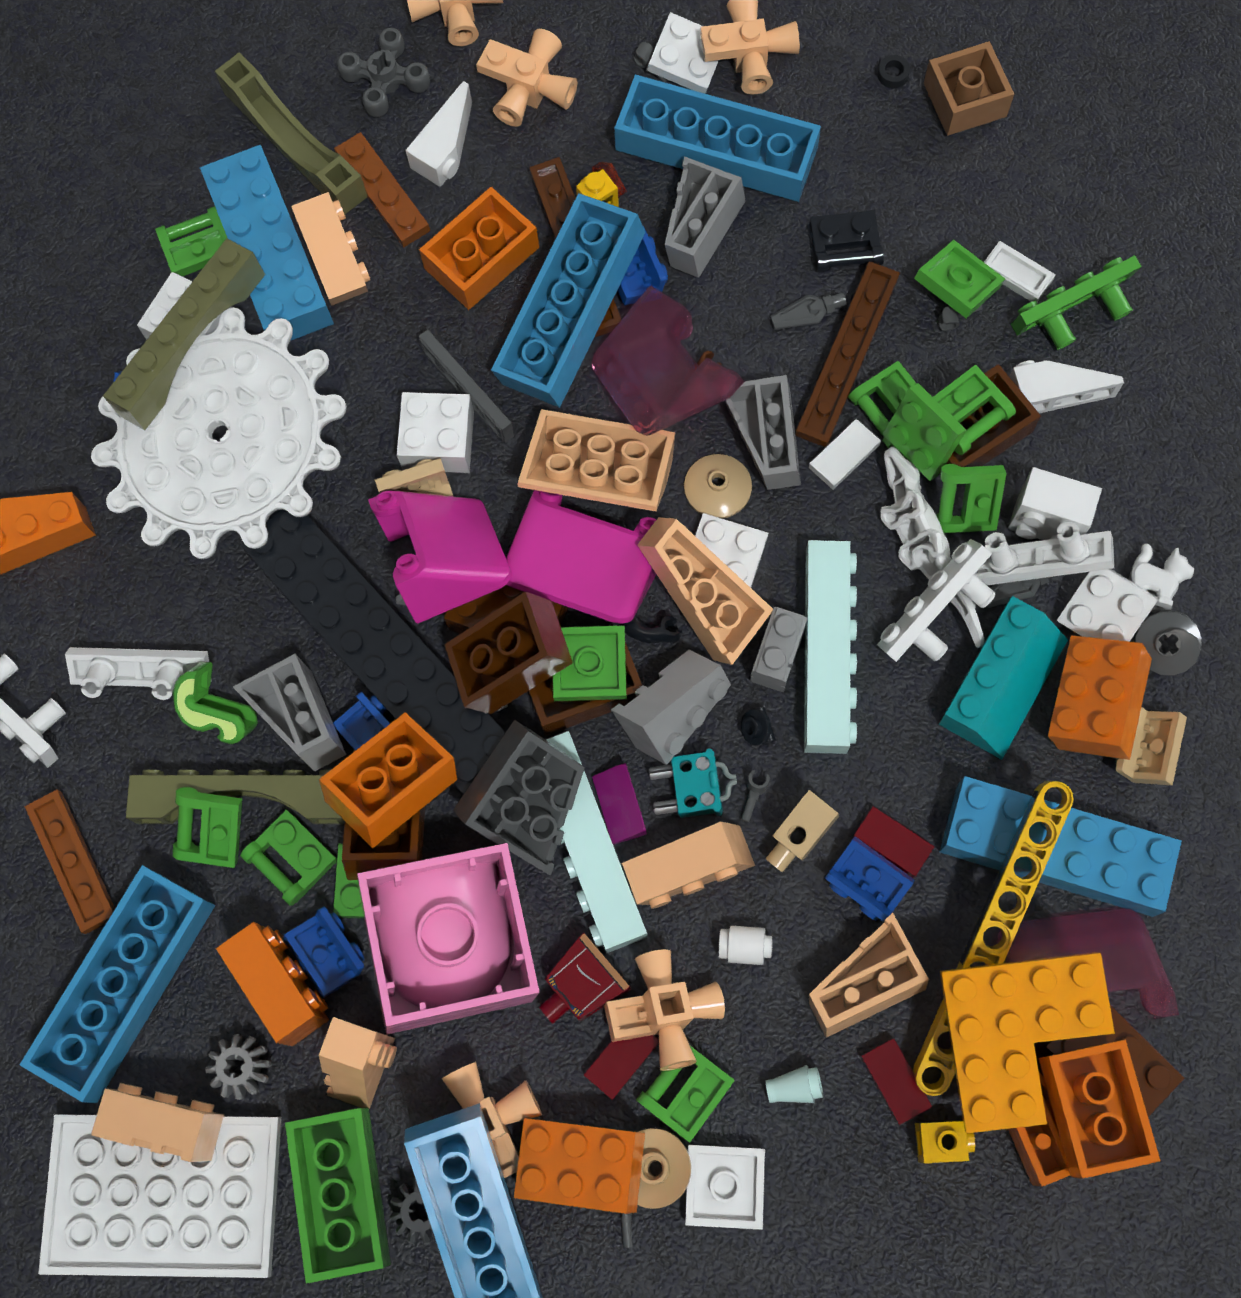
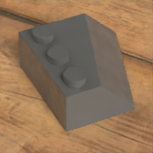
[453,720,585,876]

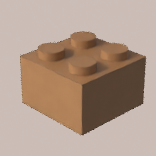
[923,41,1014,136]

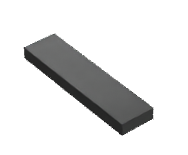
[419,329,514,443]

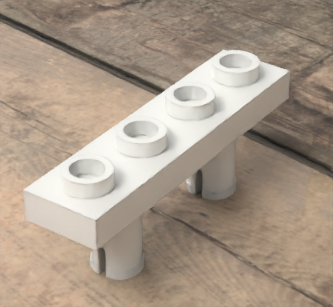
[975,522,1114,585]
[877,539,995,662]
[65,647,212,700]
[0,654,66,768]

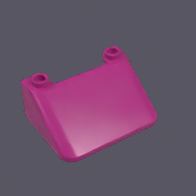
[506,490,656,624]
[368,491,512,623]

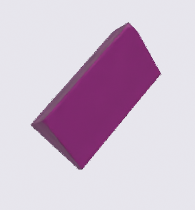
[592,763,647,845]

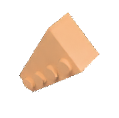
[638,517,773,665]

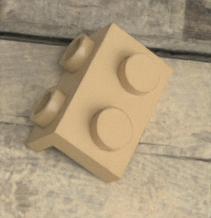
[375,458,453,496]
[1116,707,1187,785]

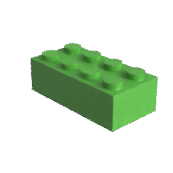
[285,1108,391,1284]

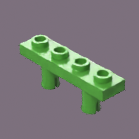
[1011,255,1141,350]

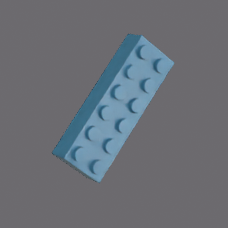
[614,74,821,202]
[200,144,334,341]
[491,193,645,408]
[939,776,1182,917]
[20,865,215,1103]
[404,1103,543,1298]

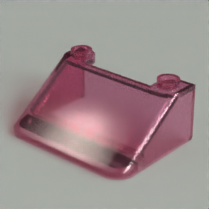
[592,286,745,436]
[998,909,1179,1020]

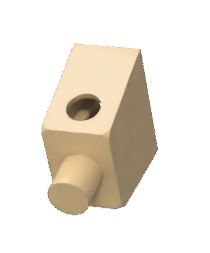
[765,790,839,873]

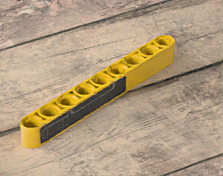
[913,781,1074,1096]

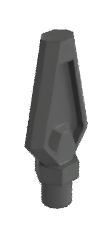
[770,292,847,330]
[986,577,1050,609]

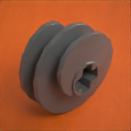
[1135,610,1202,675]

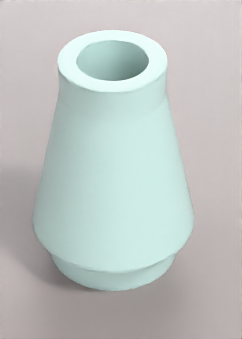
[766,1065,823,1103]

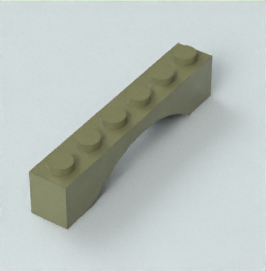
[215,52,368,215]
[103,238,265,431]
[126,770,345,824]

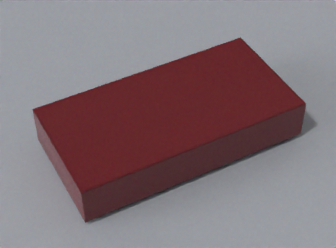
[852,806,935,878]
[584,1035,659,1100]
[860,1038,932,1125]

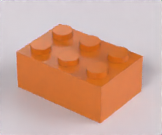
[419,187,539,310]
[1048,635,1152,760]
[319,712,457,848]
[216,922,329,1046]
[1039,1040,1160,1179]
[514,1118,645,1214]

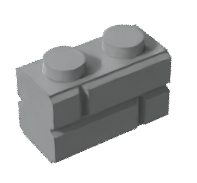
[750,607,808,692]

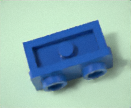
[618,226,668,306]
[333,692,390,751]
[825,837,915,922]
[283,906,364,999]

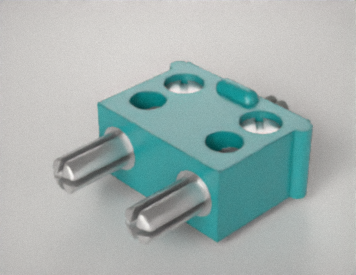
[649,748,737,818]

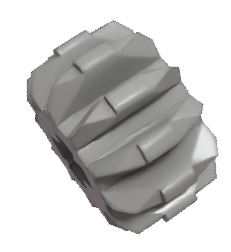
[205,1034,272,1100]

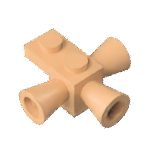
[407,0,503,46]
[700,0,800,95]
[476,29,578,127]
[604,949,725,1071]
[442,1062,542,1178]

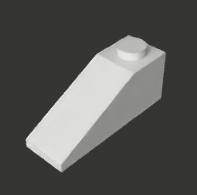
[405,81,472,187]
[1009,360,1124,413]

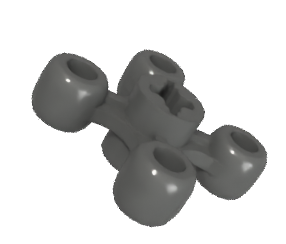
[337,28,430,117]

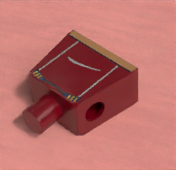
[539,933,631,1024]

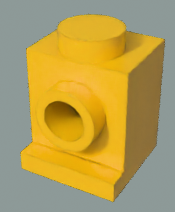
[575,169,619,207]
[915,1121,975,1163]

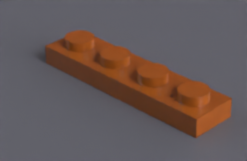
[334,132,430,248]
[24,790,115,934]

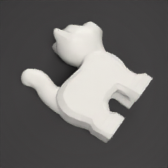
[1129,544,1194,613]

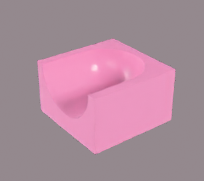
[357,843,539,1035]

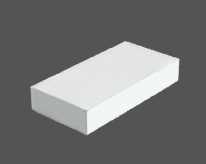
[984,241,1056,302]
[809,419,881,490]

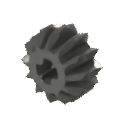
[389,1178,433,1245]

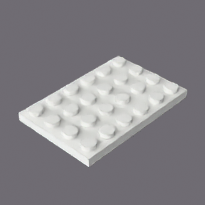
[38,1115,282,1278]

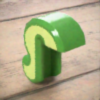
[173,662,258,744]

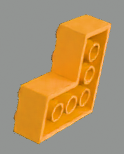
[940,952,1115,1133]

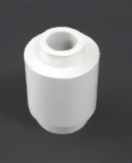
[719,926,772,965]

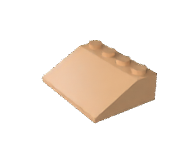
[518,409,675,511]

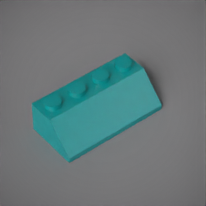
[938,596,1068,760]

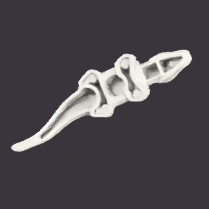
[880,447,985,648]

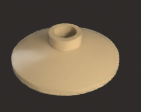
[684,454,752,519]
[637,1129,691,1209]

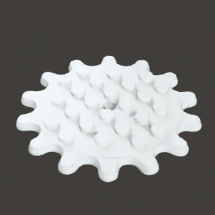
[91,307,346,559]

